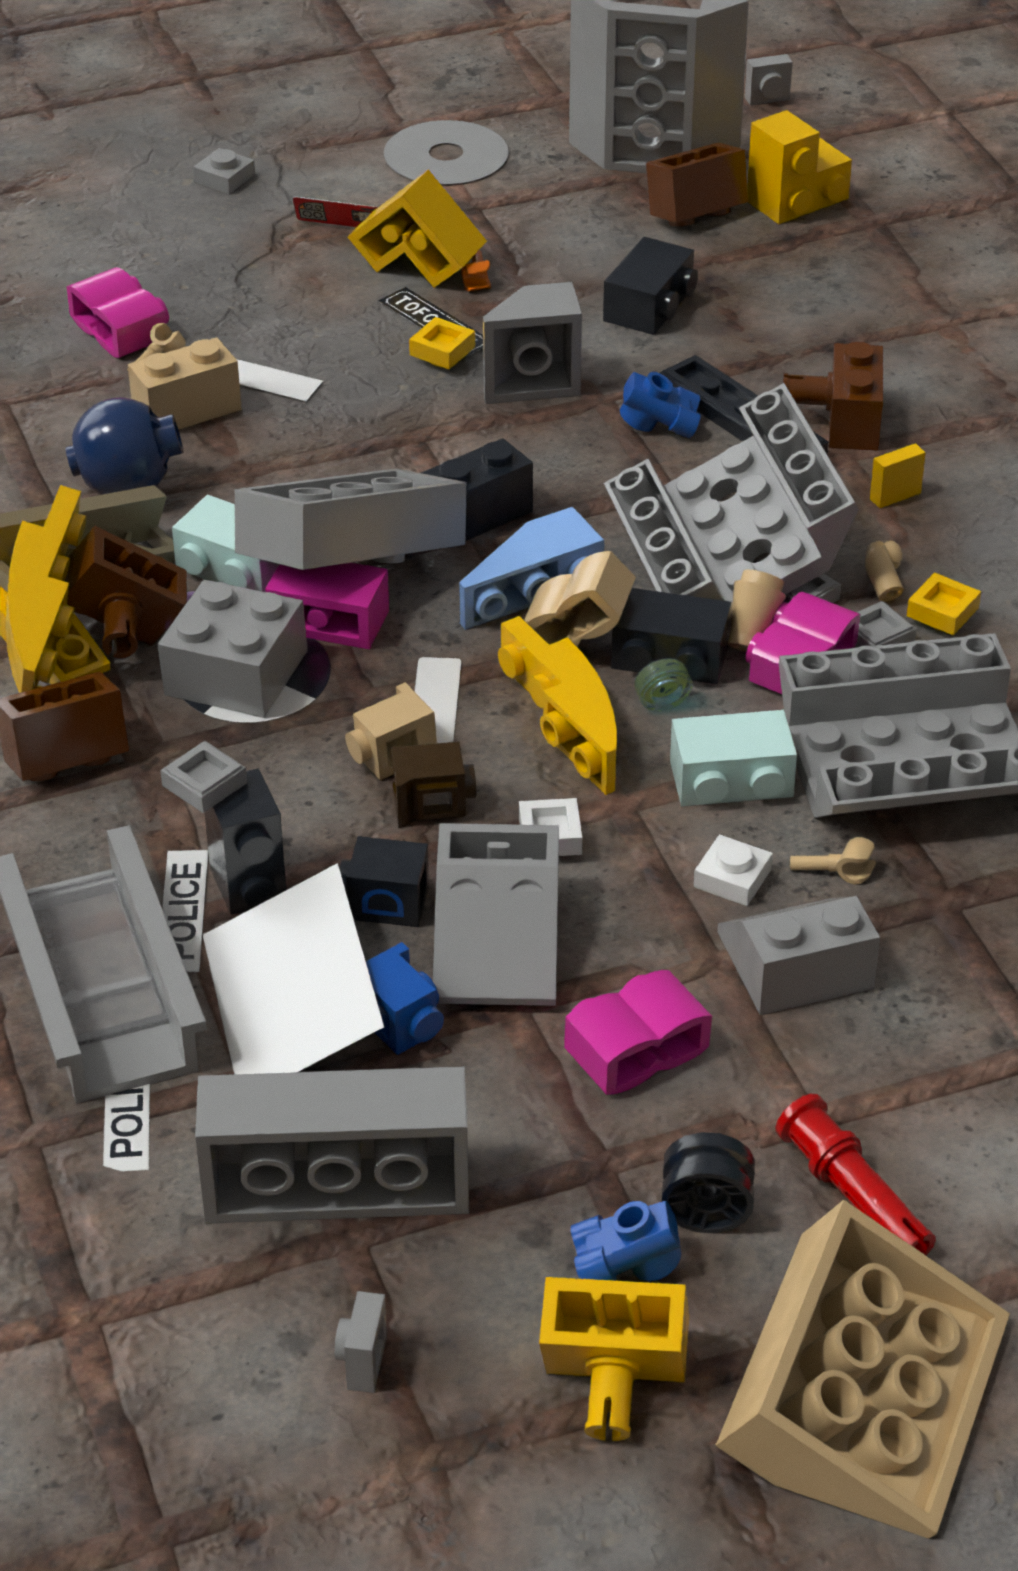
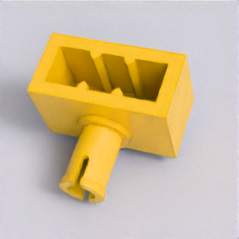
[539,1277,689,1441]

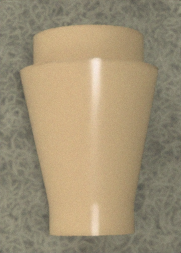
[727,569,786,652]

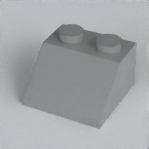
[483,282,582,404]
[717,896,880,1015]

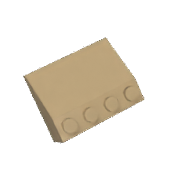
[716,1200,1010,1539]

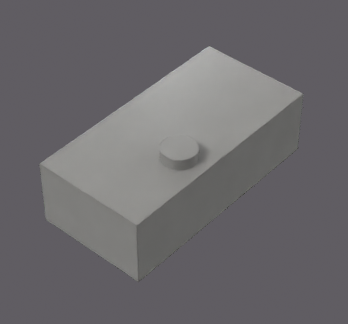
[235,468,466,570]
[195,1066,469,1223]

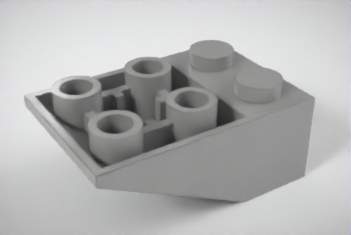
[433,823,559,1006]

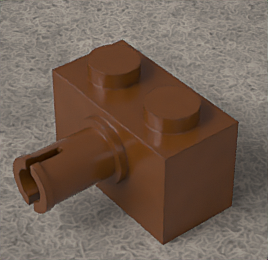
[646,142,748,226]
[783,342,883,451]
[65,526,187,658]
[0,671,129,781]

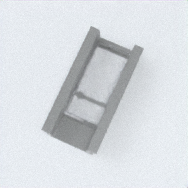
[0,825,207,1104]

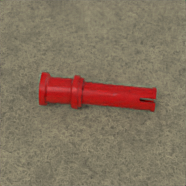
[775,1093,936,1255]

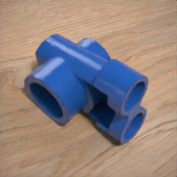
[620,372,700,439]
[571,1201,681,1281]

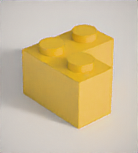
[747,110,852,224]
[347,169,487,288]

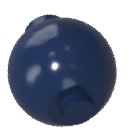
[66,397,184,495]

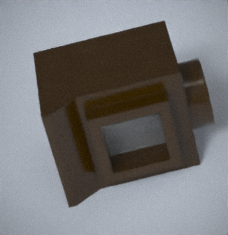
[391,742,477,828]

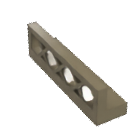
[0,485,175,592]

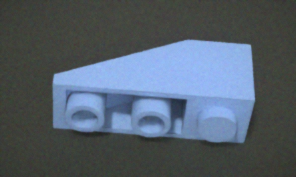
[459,507,604,630]

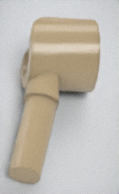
[127,323,186,370]
[790,837,876,885]

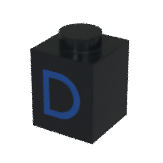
[339,836,429,927]

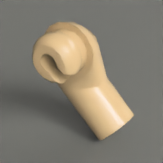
[865,541,904,602]

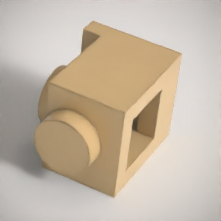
[345,682,437,780]

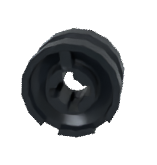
[662,1132,755,1233]

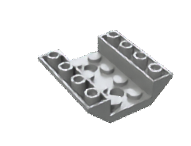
[569,0,749,173]
[604,383,859,616]
[779,633,1018,818]

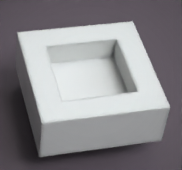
[519,798,582,856]
[694,834,773,906]

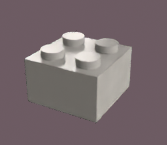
[157,579,308,717]

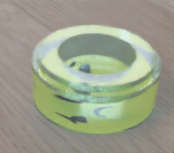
[634,658,693,711]

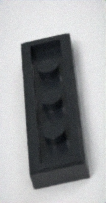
[660,355,829,455]

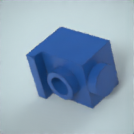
[366,942,444,1055]

